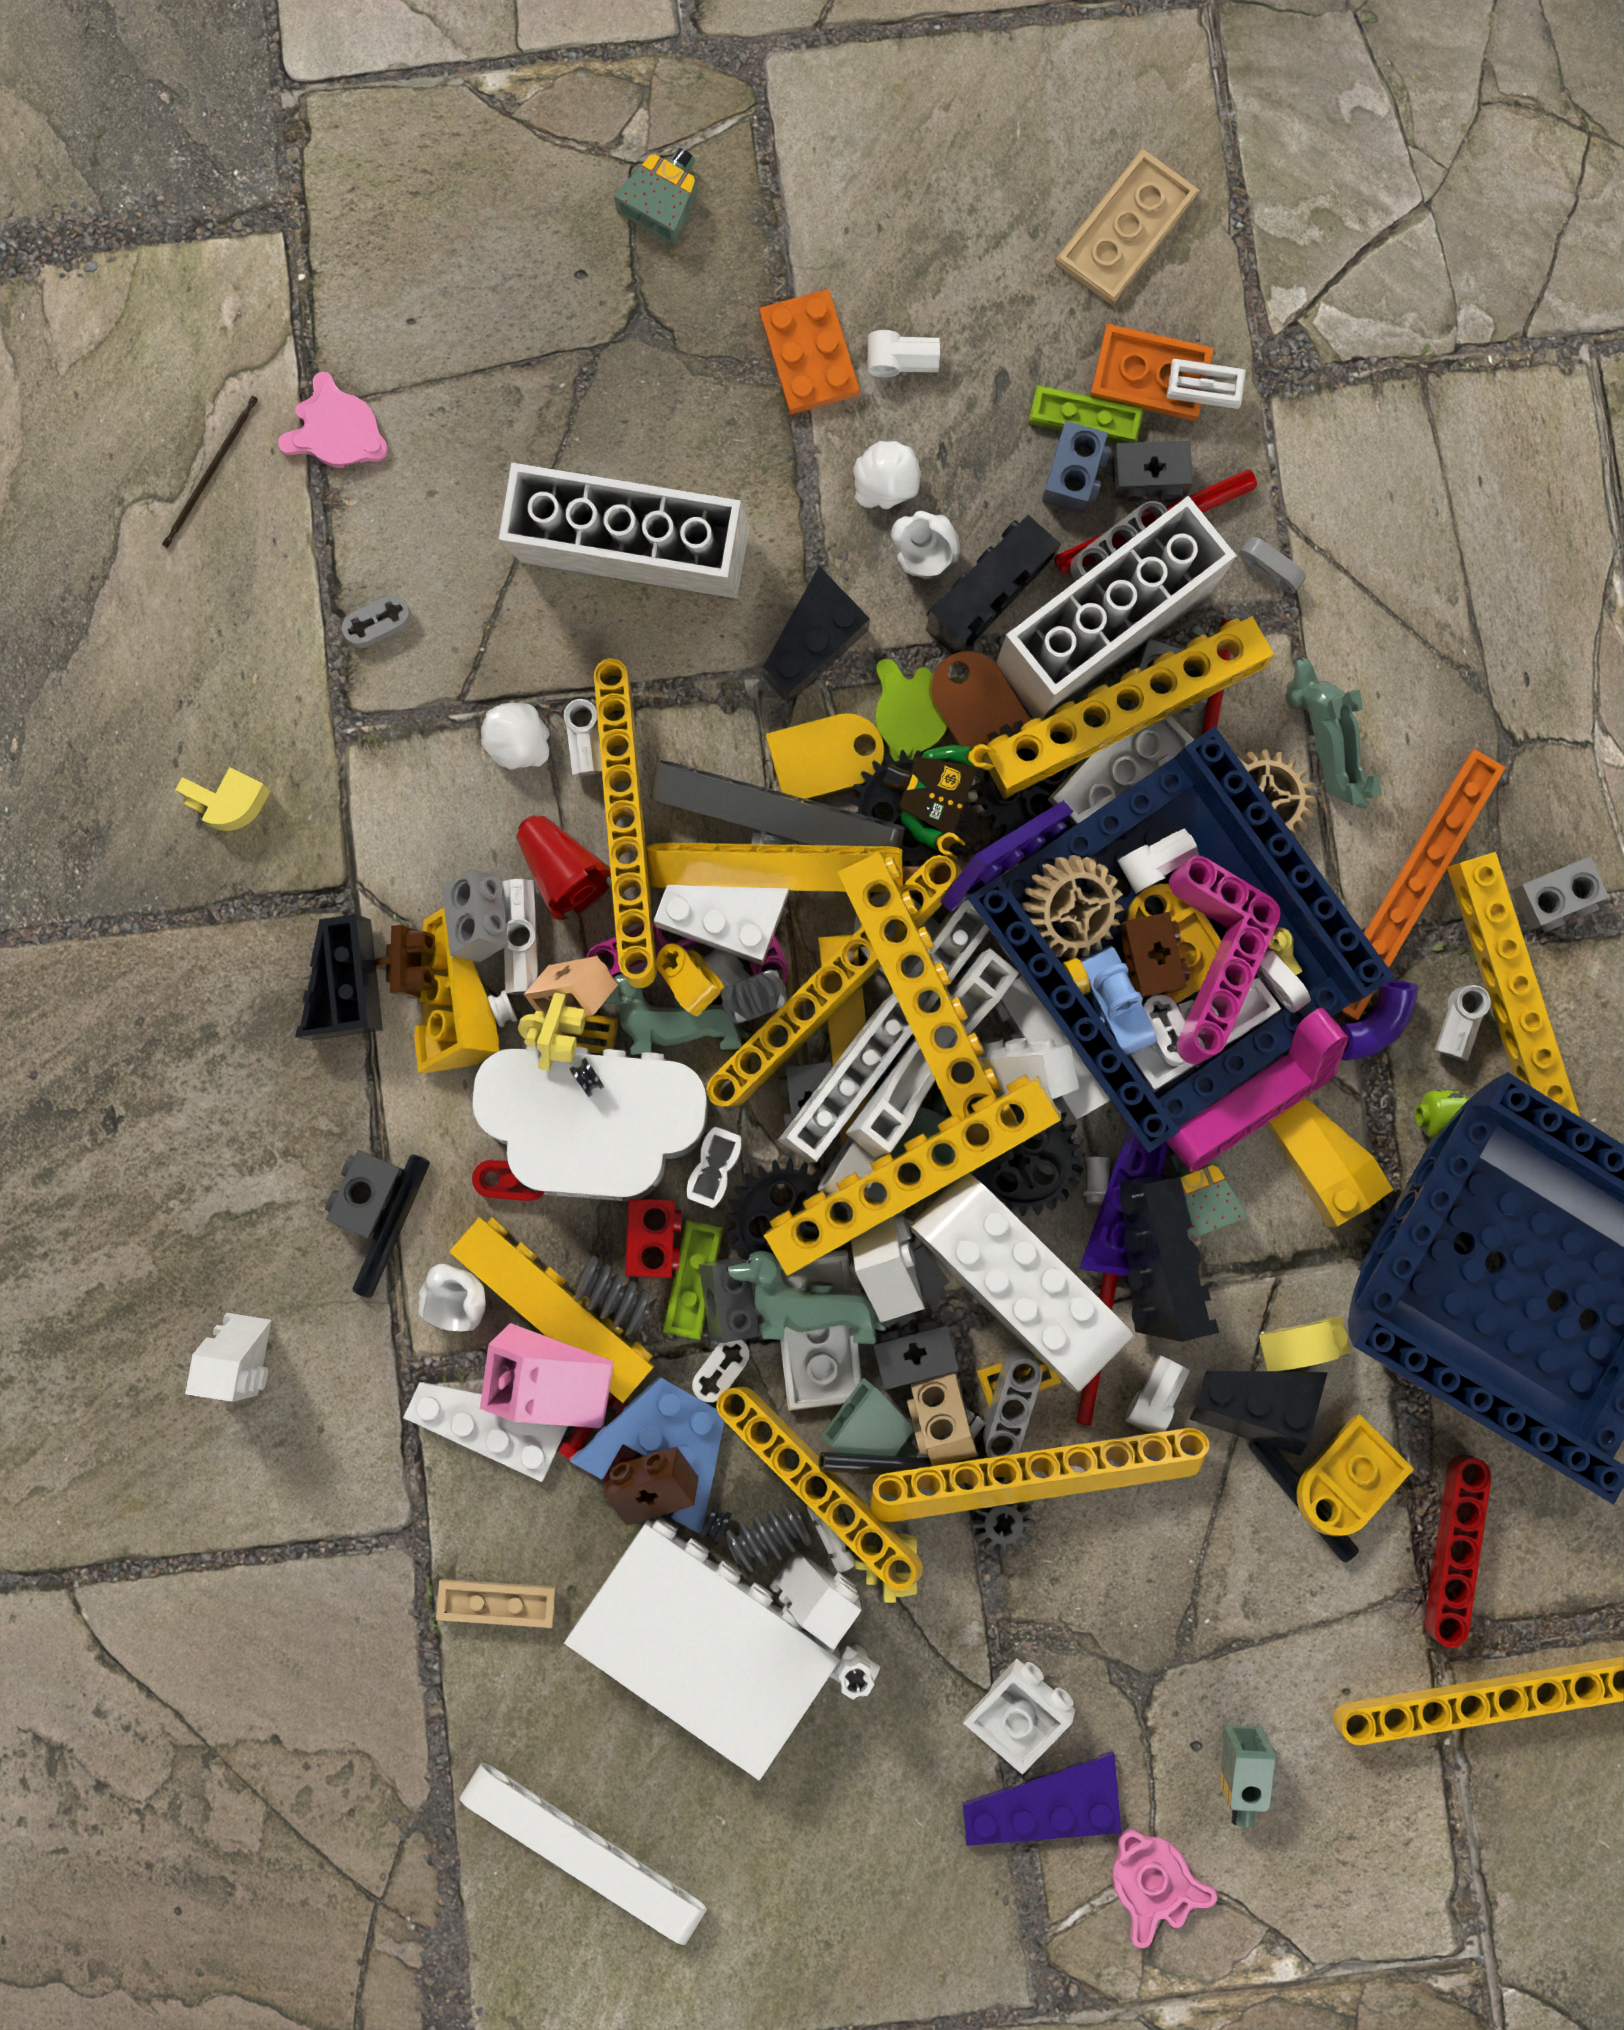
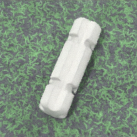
[807,1506,855,1573]

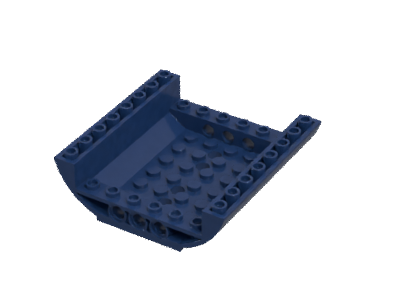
[968,726,1395,1153]
[1348,1072,1624,1505]

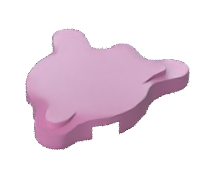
[278,371,388,468]
[1112,1828,1218,1948]

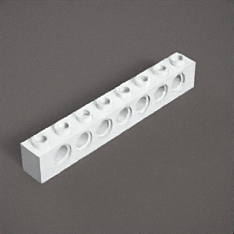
[778,900,990,1164]

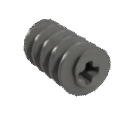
[571,1255,657,1336]
[725,1503,812,1572]

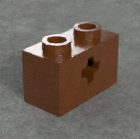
[1118,912,1189,999]
[604,1446,699,1526]

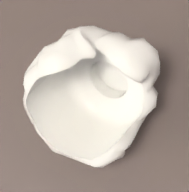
[853,441,921,509]
[891,511,961,580]
[481,702,550,770]
[418,1264,486,1332]

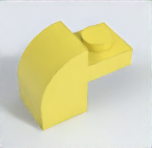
[175,767,271,831]
[1259,1316,1351,1372]

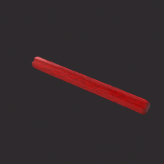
[1054,469,1258,575]

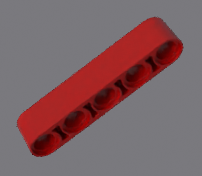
[1424,1455,1492,1648]

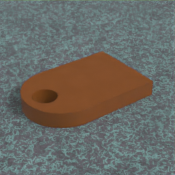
[929,651,1031,768]

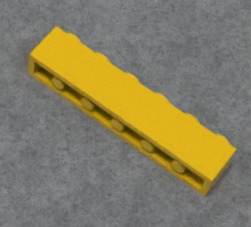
[449,1217,655,1403]

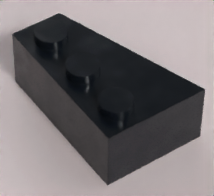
[763,566,870,704]
[295,914,383,1041]
[1189,1370,1328,1456]

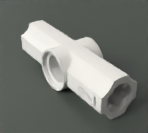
[502,879,539,995]
[829,1644,880,1700]

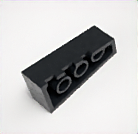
[926,514,1061,654]
[1120,1174,1219,1342]

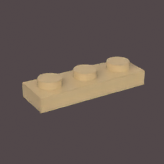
[436,1579,556,1628]

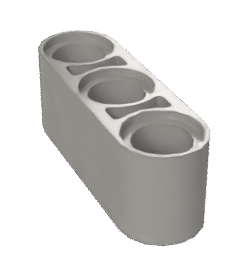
[1070,501,1168,580]
[982,1348,1042,1458]

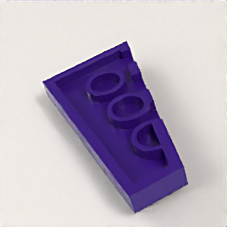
[940,800,1074,912]
[1079,1127,1167,1276]
[963,1751,1121,1846]

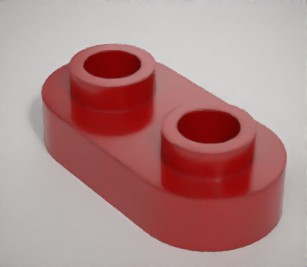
[472,1160,545,1201]

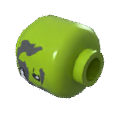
[1414,1090,1469,1139]

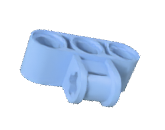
[1078,945,1157,1055]

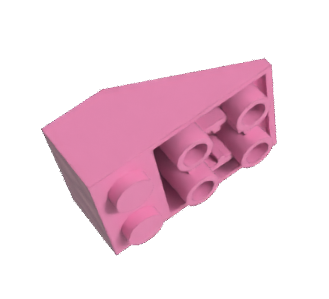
[480,1323,614,1428]

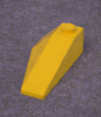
[414,907,499,1073]
[1267,1098,1393,1227]

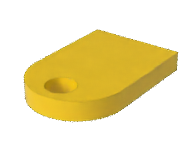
[765,713,884,800]
[1125,884,1221,1004]
[1297,1414,1414,1536]

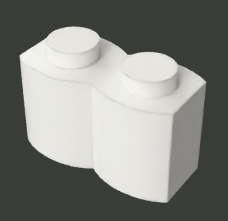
[687,1127,742,1209]

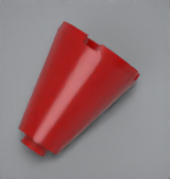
[516,815,611,920]

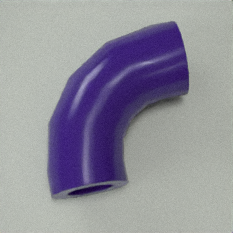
[1339,980,1418,1061]

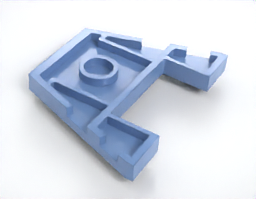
[570,1376,724,1534]

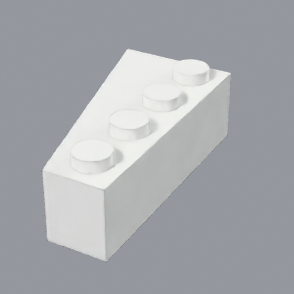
[993,976,1110,1124]

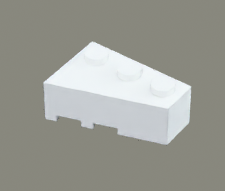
[654,885,789,966]
[947,1038,1079,1107]
[847,1182,925,1322]
[185,1313,271,1402]
[769,1550,862,1650]

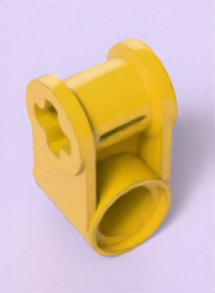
[656,943,725,1016]

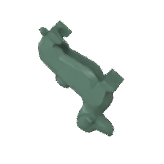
[1285,658,1382,808]
[603,974,752,1056]
[727,1251,887,1344]

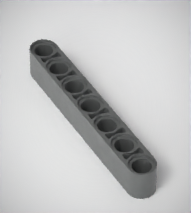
[650,760,906,849]

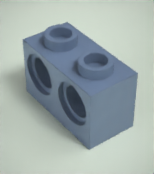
[1042,421,1111,513]

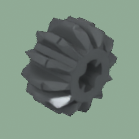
[720,969,788,1023]
[969,1503,1036,1557]

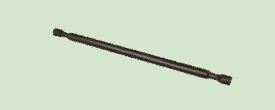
[161,395,258,548]

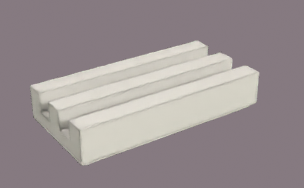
[1166,359,1246,409]

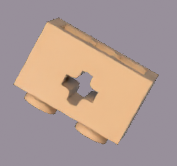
[524,956,618,1018]

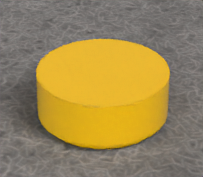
[1062,958,1091,995]

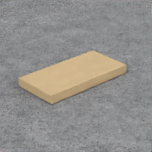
[1055,148,1200,306]

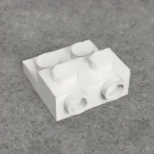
[963,1659,1076,1775]

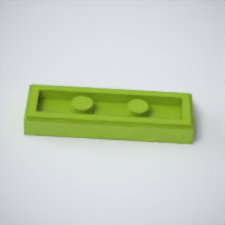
[1028,385,1144,443]
[663,1220,724,1340]

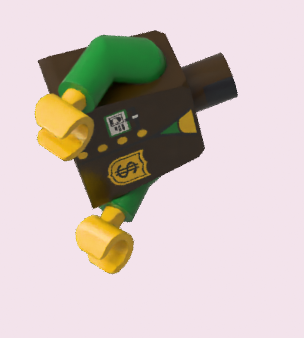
[882,744,996,861]

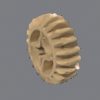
[1238,749,1316,839]
[1020,855,1124,959]

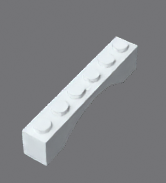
[845,949,1019,1157]

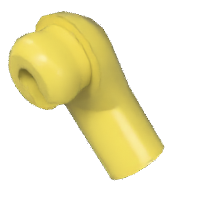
[1267,927,1302,975]

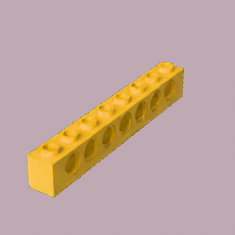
[983,616,1275,799]
[837,852,1018,1144]
[1447,852,1581,1118]
[764,1074,1062,1276]

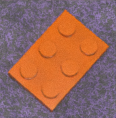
[759,289,860,415]
[1090,324,1214,422]

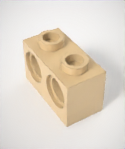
[907,1372,978,1466]

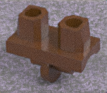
[375,925,435,999]

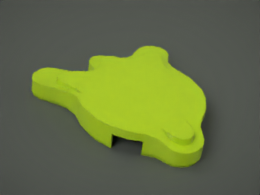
[875,659,964,762]

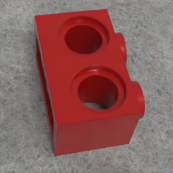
[625,1199,682,1279]

